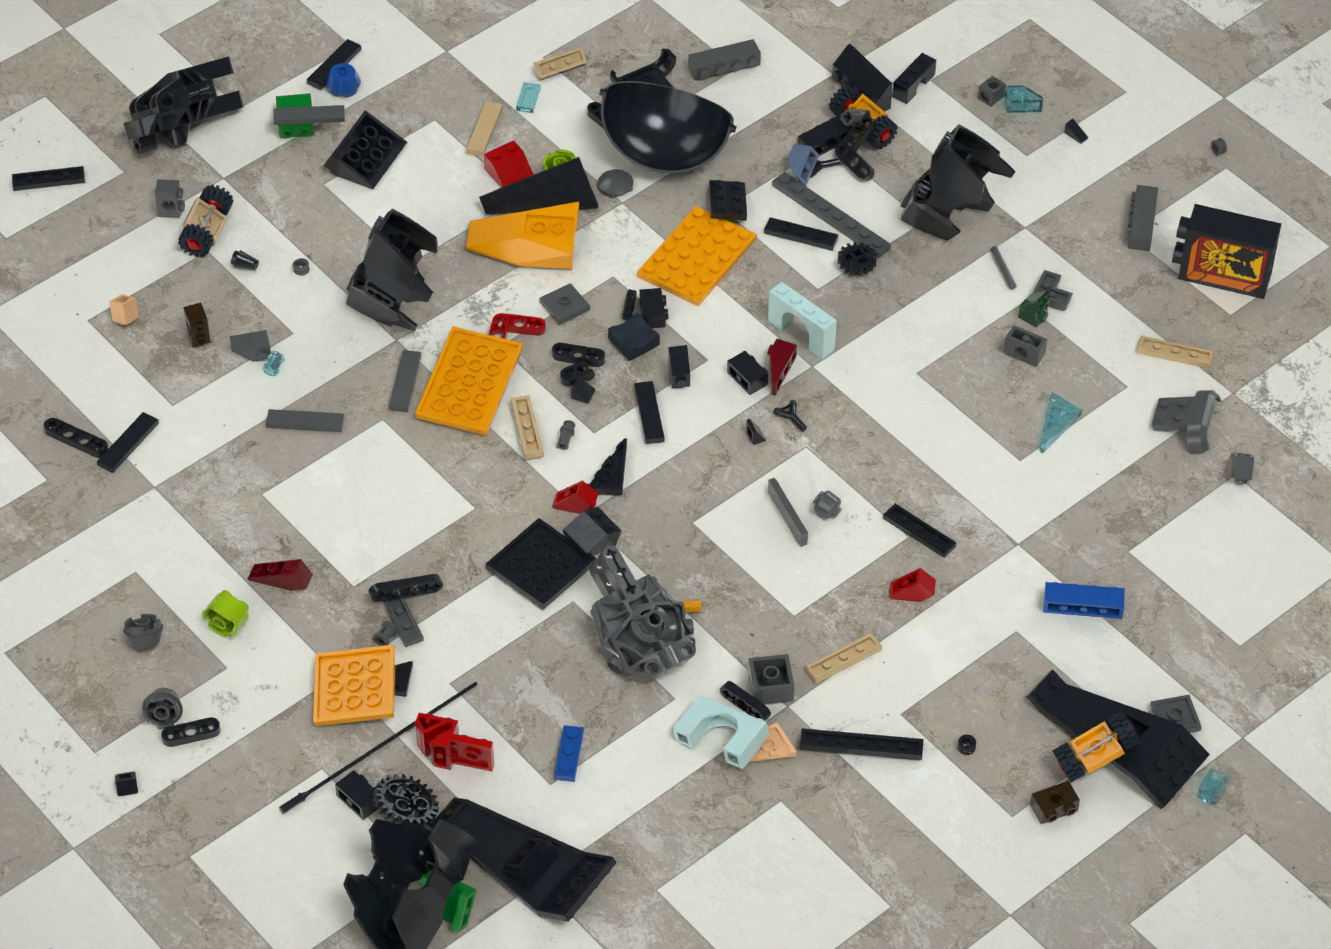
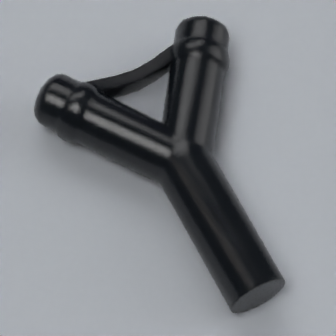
[810,158,840,177]
[773,400,807,432]

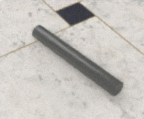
[990,246,1017,289]

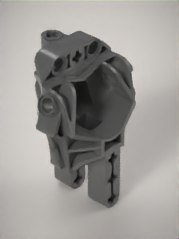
[589,545,696,681]

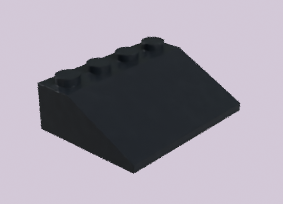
[323,110,407,190]

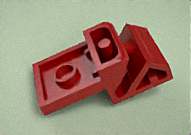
[415,713,494,772]

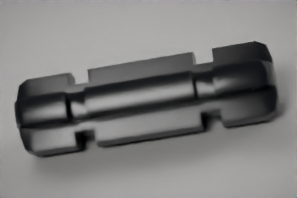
[622,289,637,320]

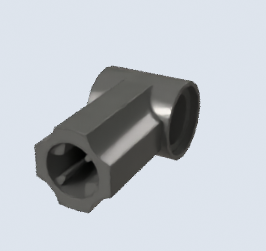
[840,108,871,126]

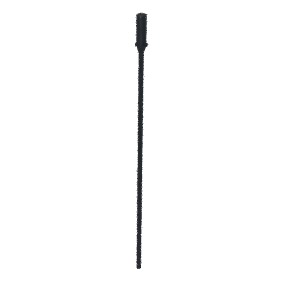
[279,682,478,814]

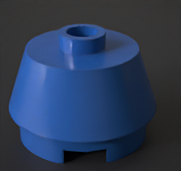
[326,63,361,98]

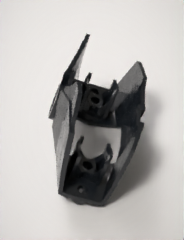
[900,124,1016,241]
[346,208,438,332]
[343,819,476,949]

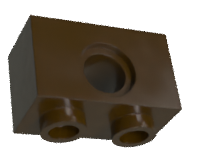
[183,302,211,347]
[1030,781,1080,824]

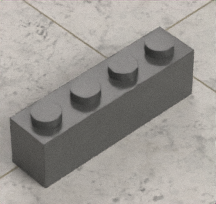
[688,39,761,81]
[1126,185,1158,251]

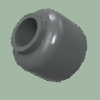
[813,490,842,519]

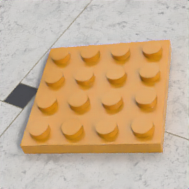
[313,645,396,726]

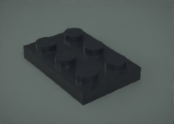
[709,180,747,221]

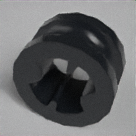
[957,734,976,755]

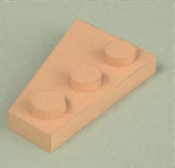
[723,722,797,762]

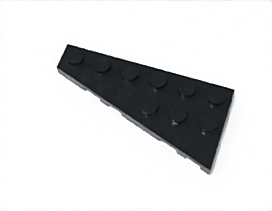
[479,156,599,214]

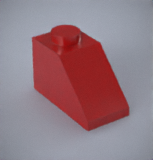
[552,480,598,514]
[889,568,936,602]

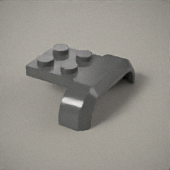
[1151,390,1221,453]

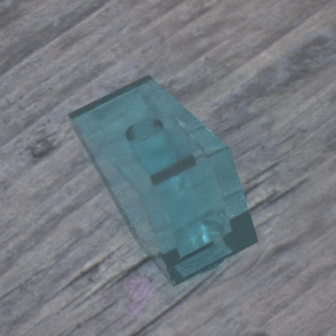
[1005,85,1043,113]

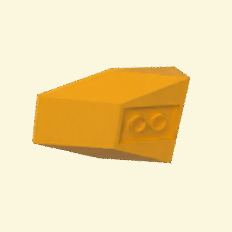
[466,202,579,269]

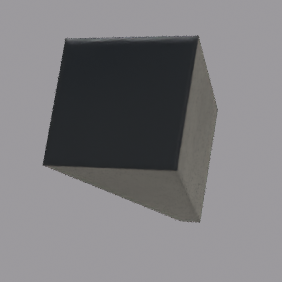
[1064,118,1088,144]

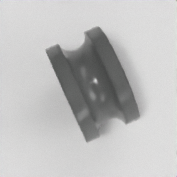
[1211,138,1227,155]
[293,258,310,276]

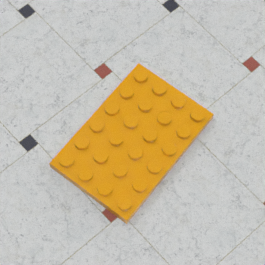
[637,206,757,307]
[415,326,523,436]

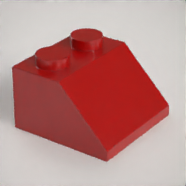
[484,140,533,187]

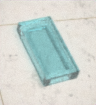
[516,82,541,113]

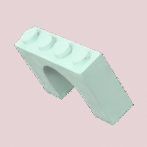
[768,282,837,360]
[673,696,770,769]

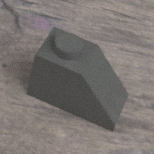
[230,330,271,362]
[1231,452,1254,483]

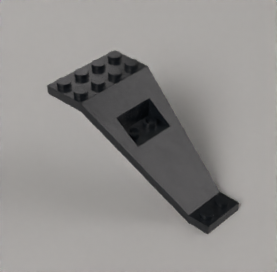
[1026,669,1210,809]
[429,797,617,922]

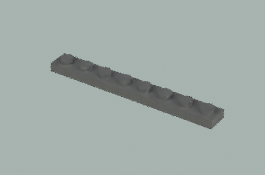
[772,172,891,258]

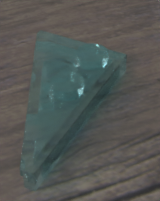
[1039,392,1082,454]

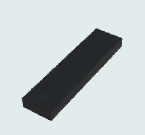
[306,39,362,90]
[12,166,85,191]
[764,217,839,251]
[634,381,665,444]
[97,412,159,473]
[883,503,957,558]

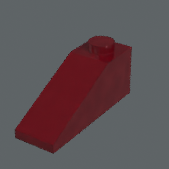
[767,338,797,396]

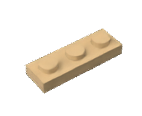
[533,46,587,79]

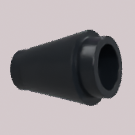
[231,250,259,271]

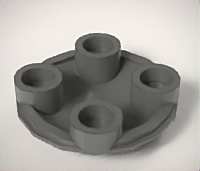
[598,169,634,198]

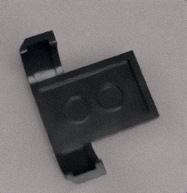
[610,48,676,88]

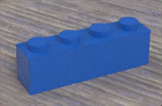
[1043,582,1125,619]

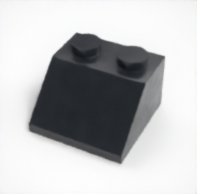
[562,507,622,556]

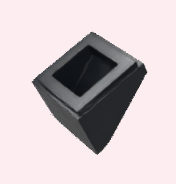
[571,377,595,404]
[746,419,766,445]
[115,771,138,796]

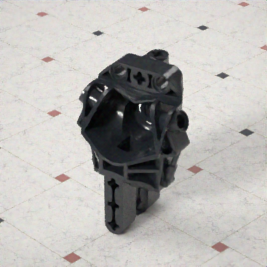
[123,56,244,154]

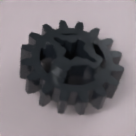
[837,241,877,276]

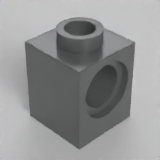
[978,75,1006,107]

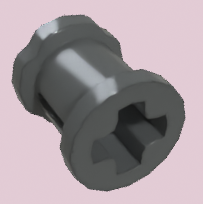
[373,621,398,646]

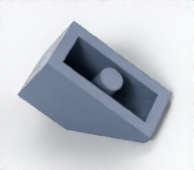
[787,144,819,186]

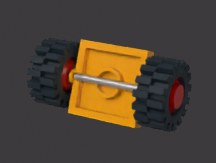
[829,85,898,149]
[1052,710,1140,782]

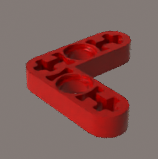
[489,313,546,339]

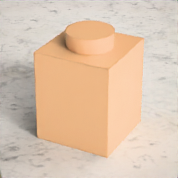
[109,294,139,325]

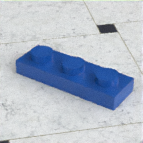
[554,725,584,782]

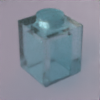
[1197,768,1229,806]

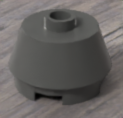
[123,614,163,649]
[142,688,183,729]

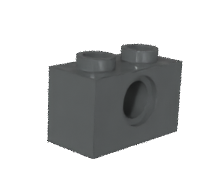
[155,179,185,218]
[1004,325,1047,366]

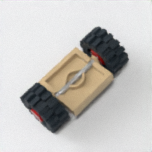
[178,185,233,257]

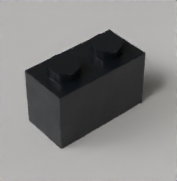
[639,288,669,328]
[727,351,769,395]
[335,770,378,820]

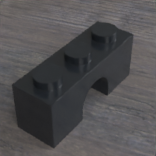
[892,53,937,104]

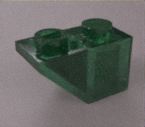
[1018,290,1050,327]

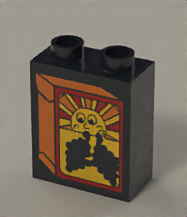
[1172,204,1282,299]

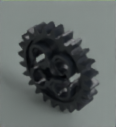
[373,774,439,828]

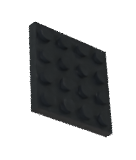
[486,518,596,609]

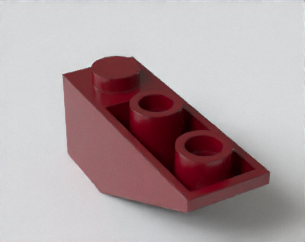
[248,559,313,591]

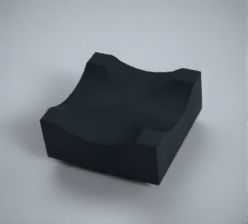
[608,313,660,361]

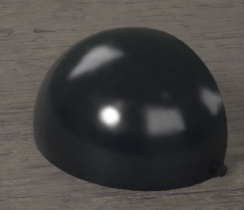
[599,81,737,173]

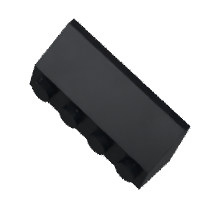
[832,44,893,112]

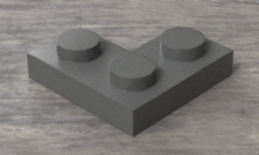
[1031,270,1073,310]

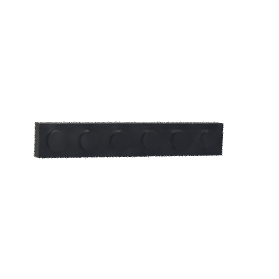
[800,728,924,760]

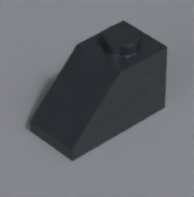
[668,345,690,388]

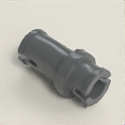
[557,420,575,450]

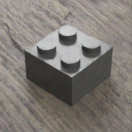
[748,654,794,704]

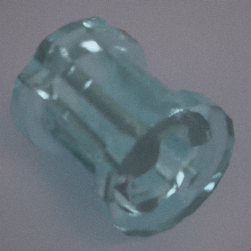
[263,351,285,376]

